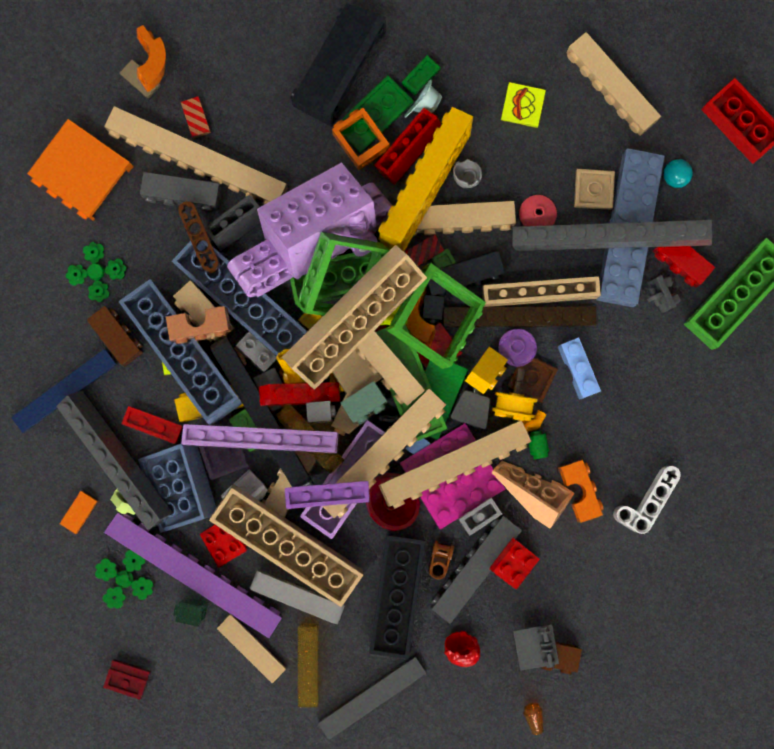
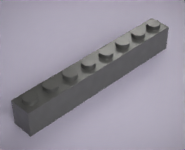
[56,391,173,530]

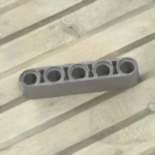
[250,570,345,624]

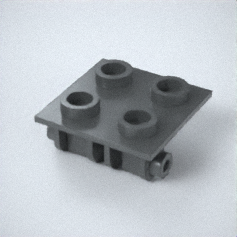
[513,624,559,671]

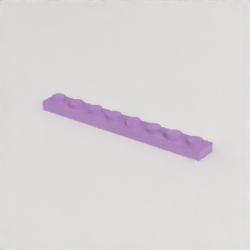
[181,424,339,453]

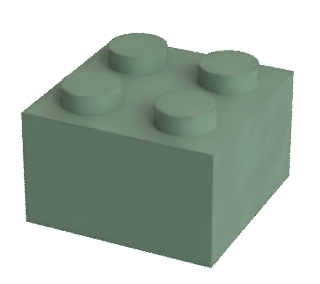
[341,381,387,425]

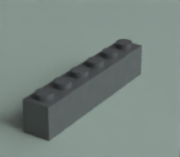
[431,515,522,624]

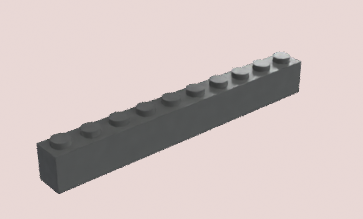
[512,220,712,251]

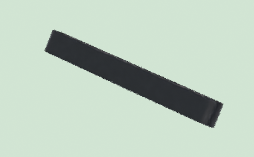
[209,336,314,487]

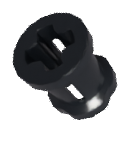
[378,411,399,427]

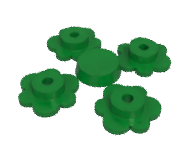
[66,242,127,302]
[95,550,153,609]

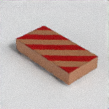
[181,96,211,139]

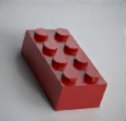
[701,78,774,164]

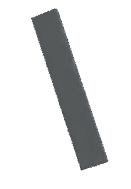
[318,656,426,740]

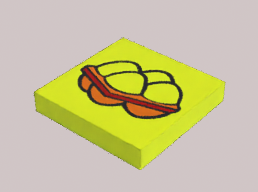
[501,82,546,128]

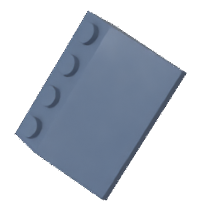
[138,444,216,533]

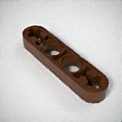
[178,201,220,273]

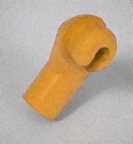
[522,410,547,432]

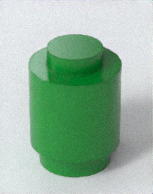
[528,431,550,460]

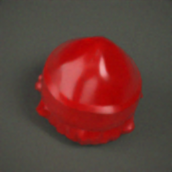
[444,631,481,667]

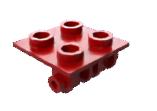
[199,525,247,568]

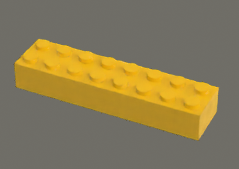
[378,107,473,252]

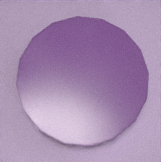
[498,329,537,367]

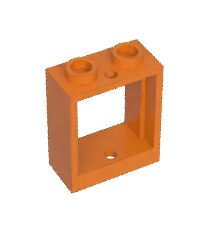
[332,108,390,170]

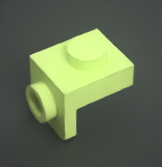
[110,489,135,515]

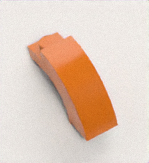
[137,25,166,92]
[406,287,436,348]

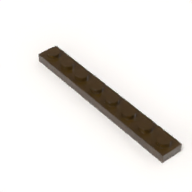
[443,307,596,327]

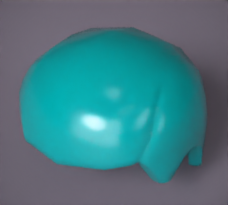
[664,159,693,188]

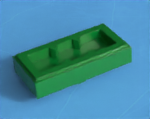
[402,55,441,96]

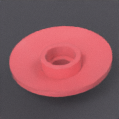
[519,195,557,226]

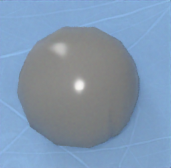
[453,159,482,188]

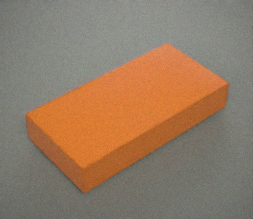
[60,491,98,534]

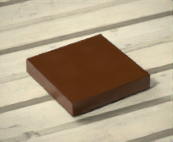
[507,357,558,403]

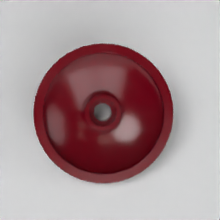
[366,473,420,531]

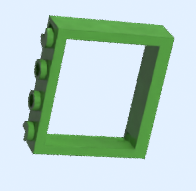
[296,232,390,316]
[387,263,486,369]

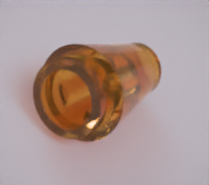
[523,703,544,735]

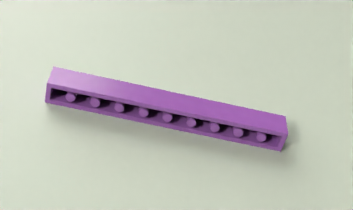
[104,513,282,638]

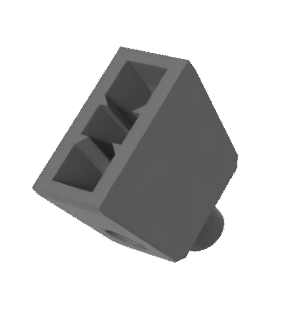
[449,387,490,430]

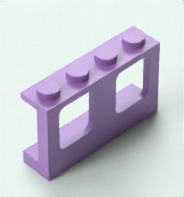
[285,481,370,509]

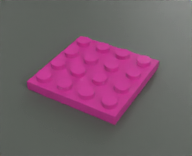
[400,423,505,529]

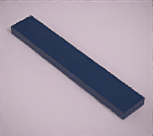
[11,349,117,433]

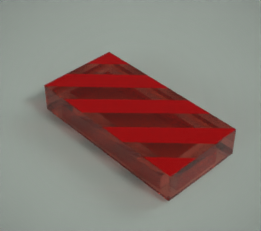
[405,234,444,267]

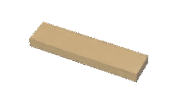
[217,614,286,683]

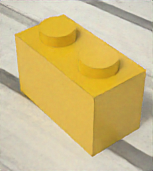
[465,347,508,394]

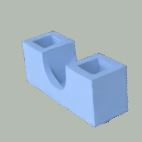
[558,338,601,400]

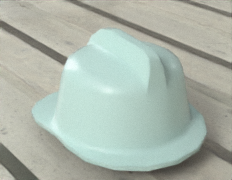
[404,80,442,118]

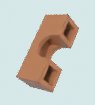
[166,306,231,344]

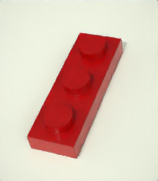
[122,406,183,444]

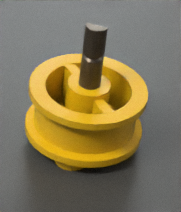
[492,369,538,421]

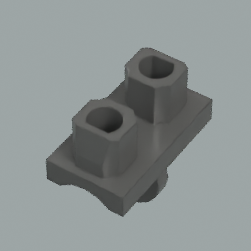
[647,275,681,313]

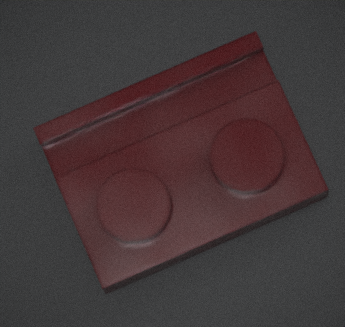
[103,659,151,700]

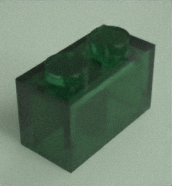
[173,598,209,627]

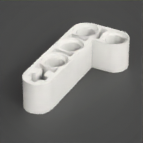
[613,466,681,534]

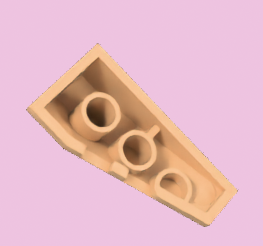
[492,461,575,528]

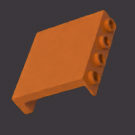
[27,119,133,221]

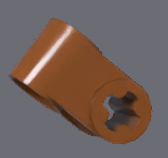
[429,540,454,579]

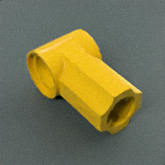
[276,349,307,384]

